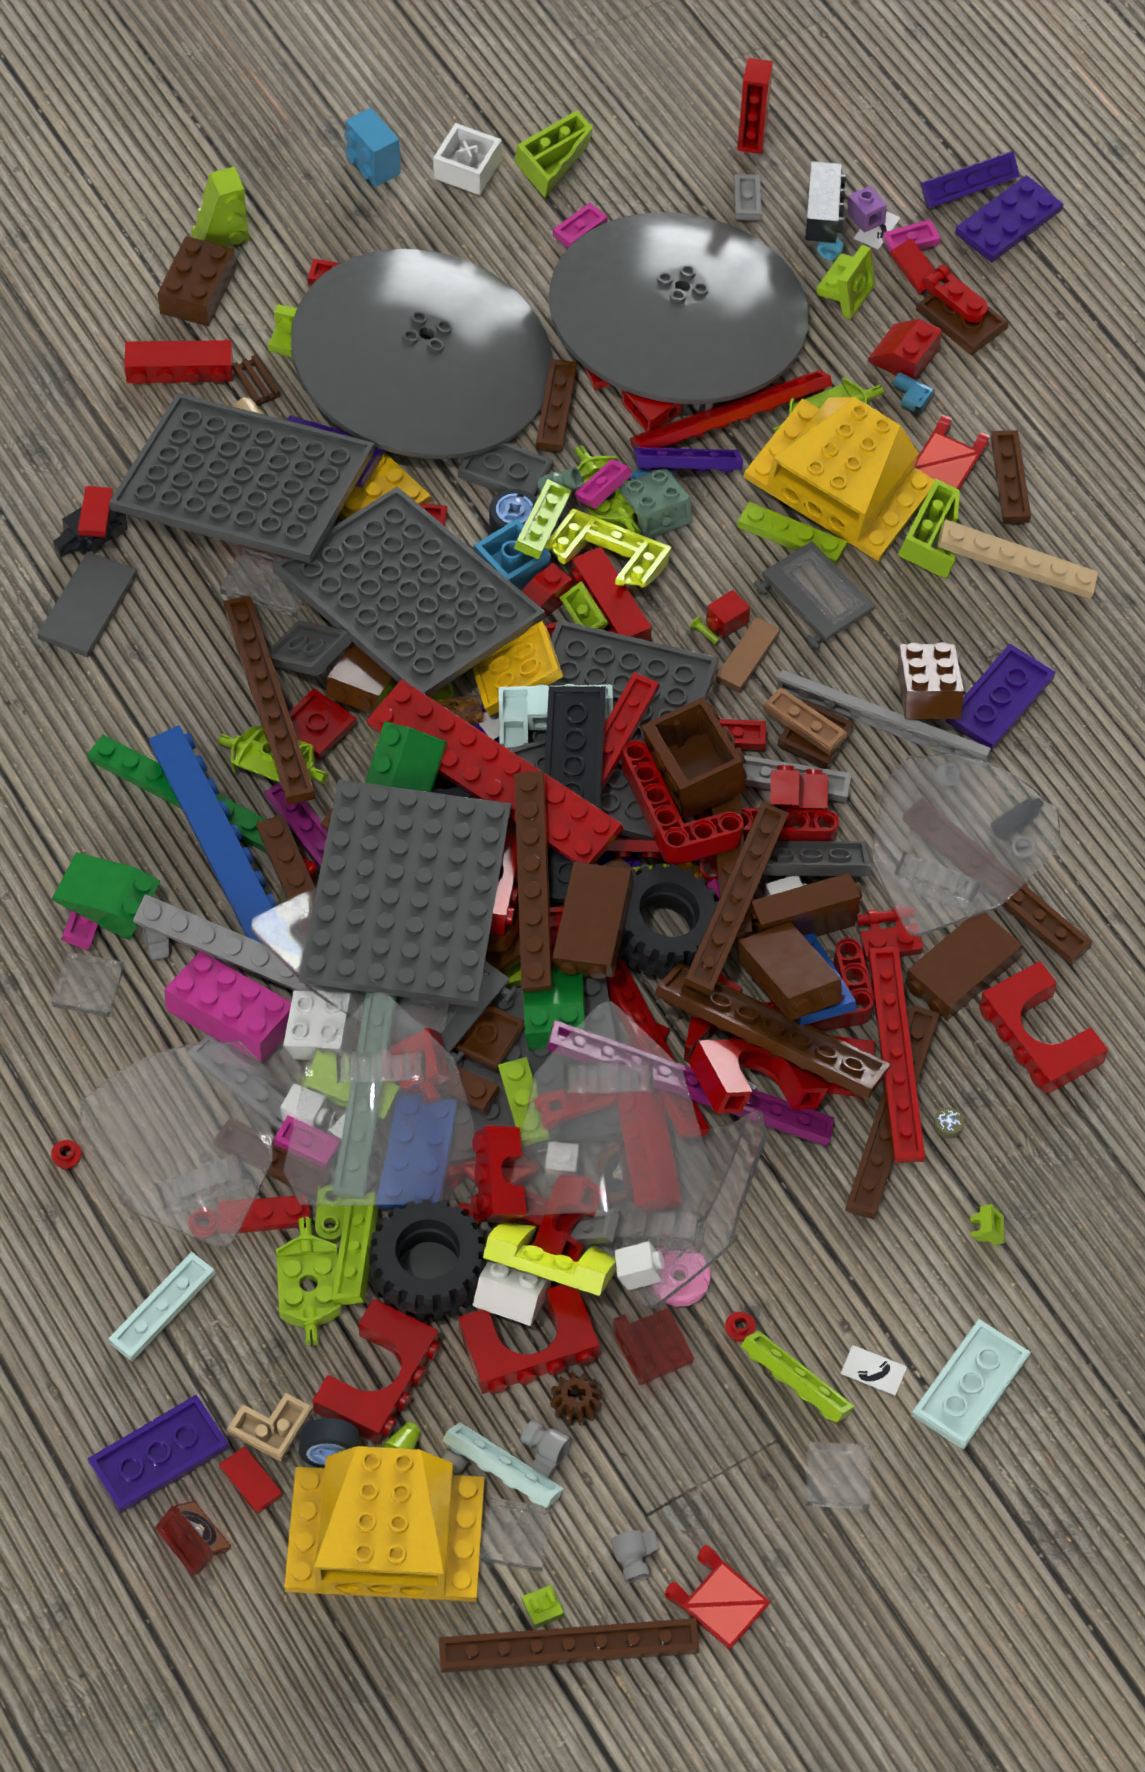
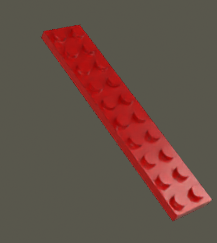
[366,679,623,864]

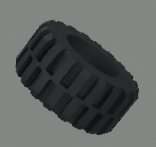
[618,863,718,979]
[369,1199,486,1322]

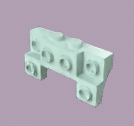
[499,684,613,749]

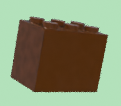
[642,697,747,820]

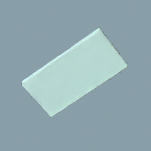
[911,1319,1031,1450]

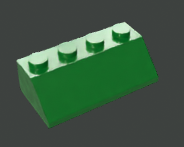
[365,721,448,792]

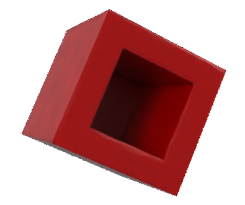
[706,590,750,639]

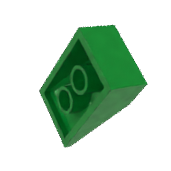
[51,852,160,940]
[524,967,587,1050]

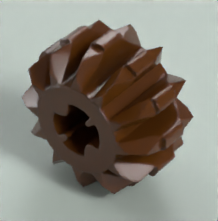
[550,1372,603,1426]

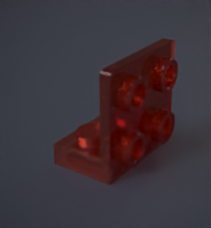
[612,1308,694,1386]

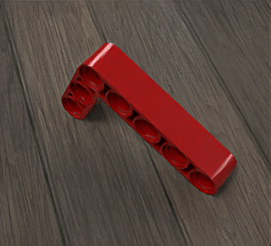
[622,740,744,865]
[698,808,839,887]
[732,938,874,1039]

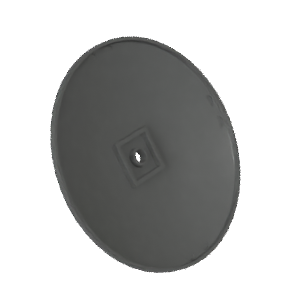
[549,212,809,404]
[291,249,553,459]

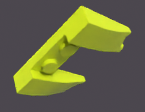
[545,508,671,587]
[483,1223,617,1296]

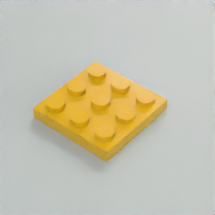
[339,453,431,520]
[472,621,564,716]

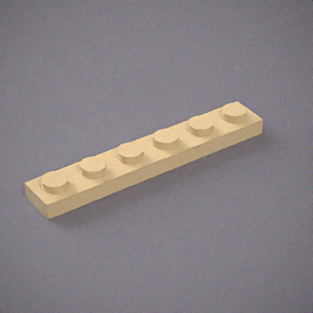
[937,519,1098,599]

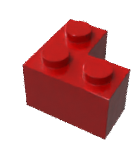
[770,765,828,810]

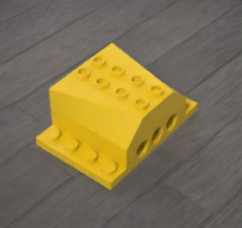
[743,397,935,562]
[284,1446,485,1602]

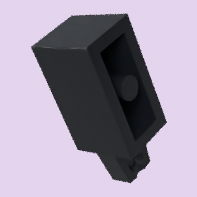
[53,507,128,557]

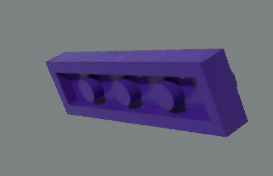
[920,151,1020,208]
[632,447,743,472]

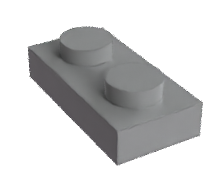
[734,174,761,220]
[570,1209,620,1245]

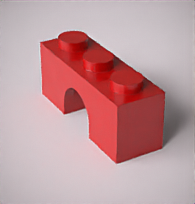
[472,1125,526,1223]
[533,1175,605,1262]

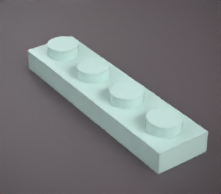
[108,1252,215,1362]
[442,1422,564,1508]

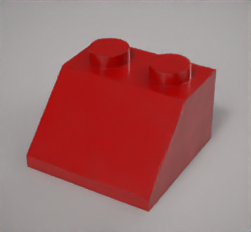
[867,319,942,380]

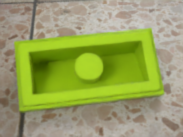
[559,581,608,630]

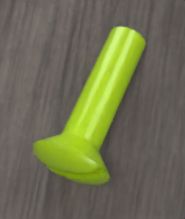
[690,616,720,645]

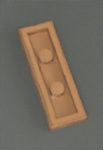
[716,617,780,693]
[763,687,847,756]

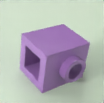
[847,186,887,233]

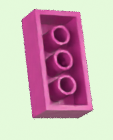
[164,951,291,1064]

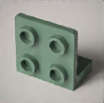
[619,468,692,539]

